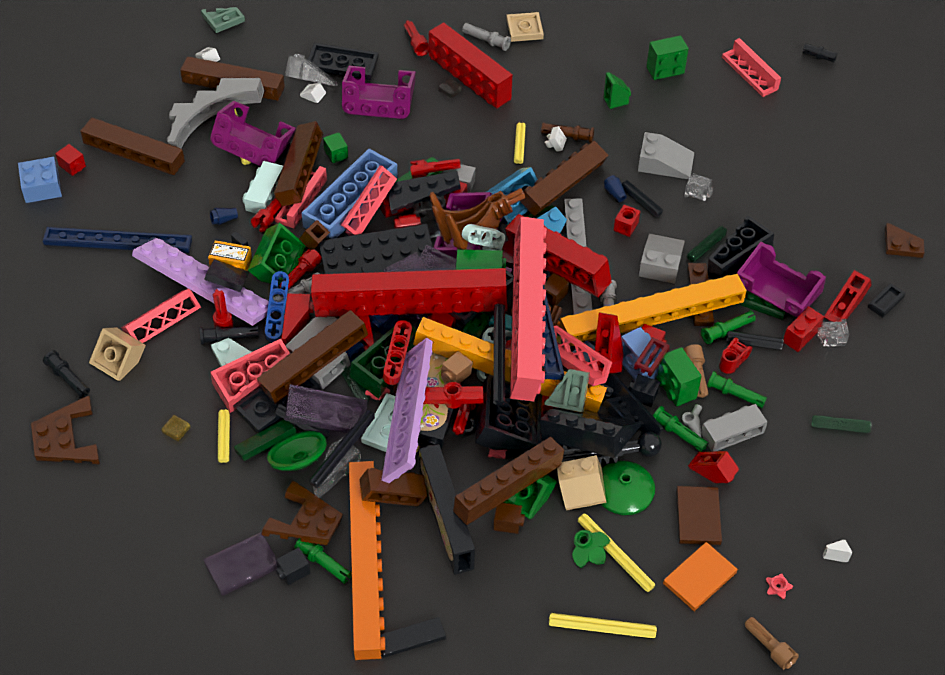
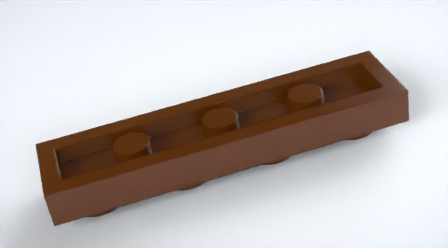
[687,263,714,326]

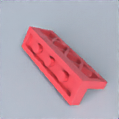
[722,38,781,97]
[275,166,327,229]
[341,166,397,236]
[121,288,201,343]
[553,326,612,386]

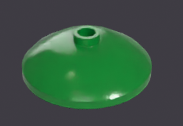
[267,431,327,471]
[601,461,655,515]

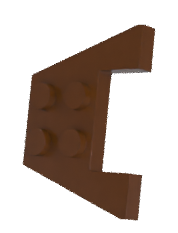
[31,396,100,464]
[261,481,343,545]

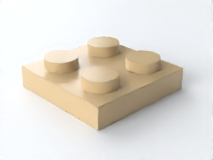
[506,12,544,42]

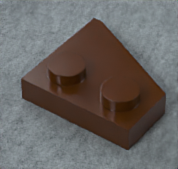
[885,223,925,258]

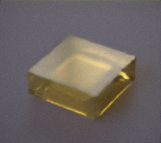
[162,415,191,441]

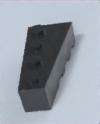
[708,215,774,279]

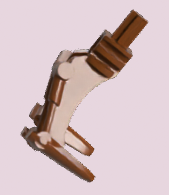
[430,188,525,250]

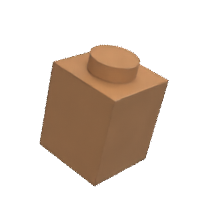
[441,351,473,384]

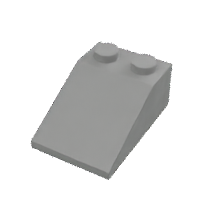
[638,132,694,180]
[639,234,685,284]

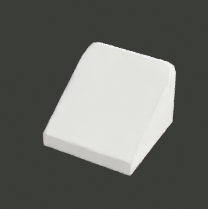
[195,47,220,62]
[300,83,326,103]
[822,540,852,562]

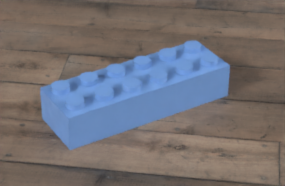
[302,149,398,240]

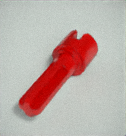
[404,20,429,56]
[410,159,461,179]
[251,198,282,232]
[280,249,322,289]
[212,289,233,329]
[452,386,476,435]

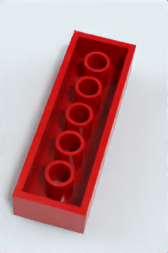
[429,22,513,109]
[505,214,612,298]

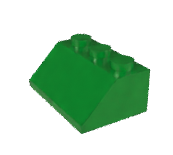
[248,222,306,286]

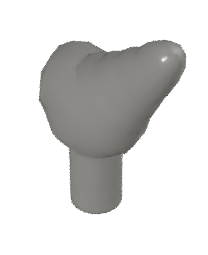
[682,404,702,437]

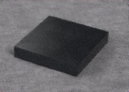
[204,259,249,292]

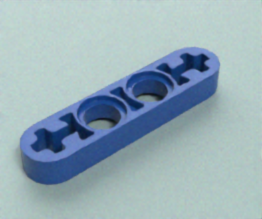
[265,271,289,342]

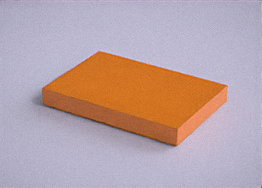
[663,542,738,612]

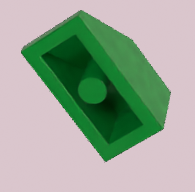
[603,72,631,109]

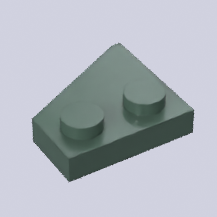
[201,7,245,33]
[545,369,590,412]

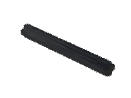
[309,410,375,488]

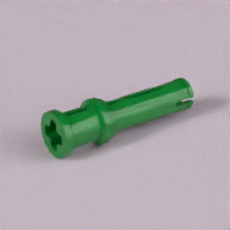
[701,310,756,344]
[707,371,767,408]
[653,406,709,452]
[294,538,352,584]

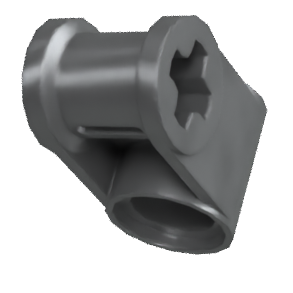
[412,196,446,222]

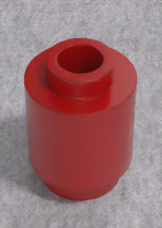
[394,214,421,229]

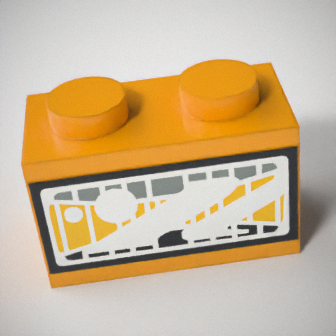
[208,240,252,271]

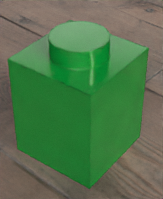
[323,132,348,164]

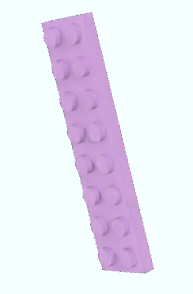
[132,238,273,326]
[382,338,433,483]

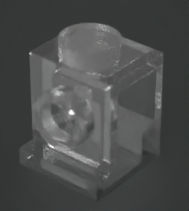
[684,173,713,201]
[818,319,849,346]

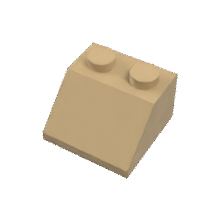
[89,327,146,381]
[557,455,606,511]

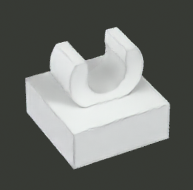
[544,126,567,152]

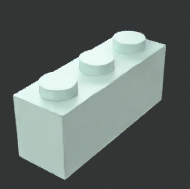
[243,161,283,213]

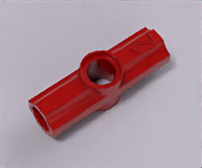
[423,382,484,409]

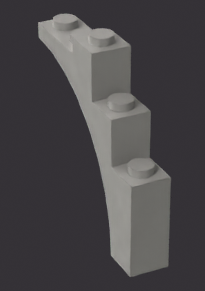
[167,78,264,149]

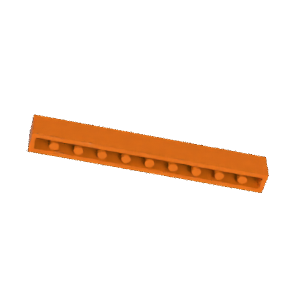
[349,461,385,660]

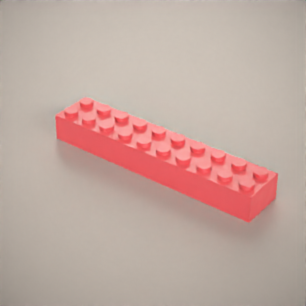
[510,217,547,401]

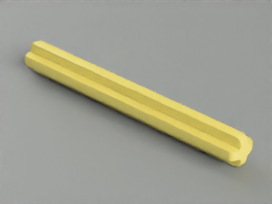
[578,514,655,592]
[549,613,657,638]

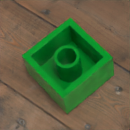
[646,36,689,80]
[656,347,702,407]

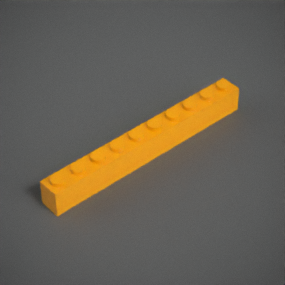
[560,274,747,347]
[413,317,607,413]

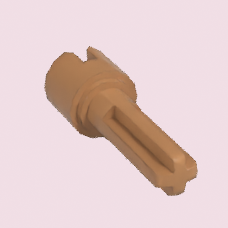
[684,344,708,398]
[745,617,799,670]

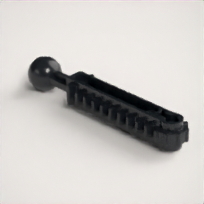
[523,432,662,464]

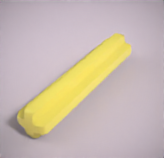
[514,122,526,164]
[218,409,230,463]

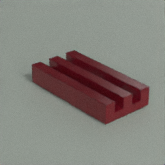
[634,337,670,376]

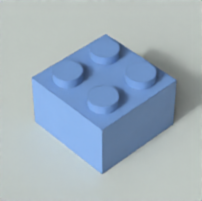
[18,157,62,203]
[621,327,662,380]

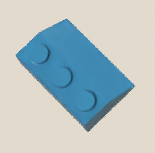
[486,167,538,225]

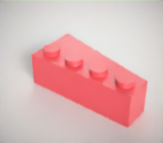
[210,339,290,413]

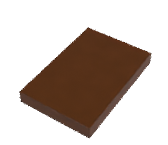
[677,486,722,545]

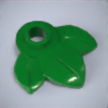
[572,530,611,568]

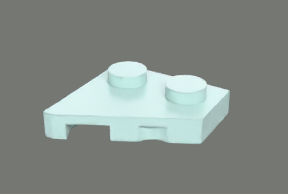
[211,338,251,367]

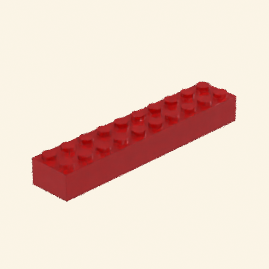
[311,268,507,317]

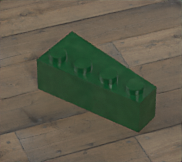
[350,327,417,399]

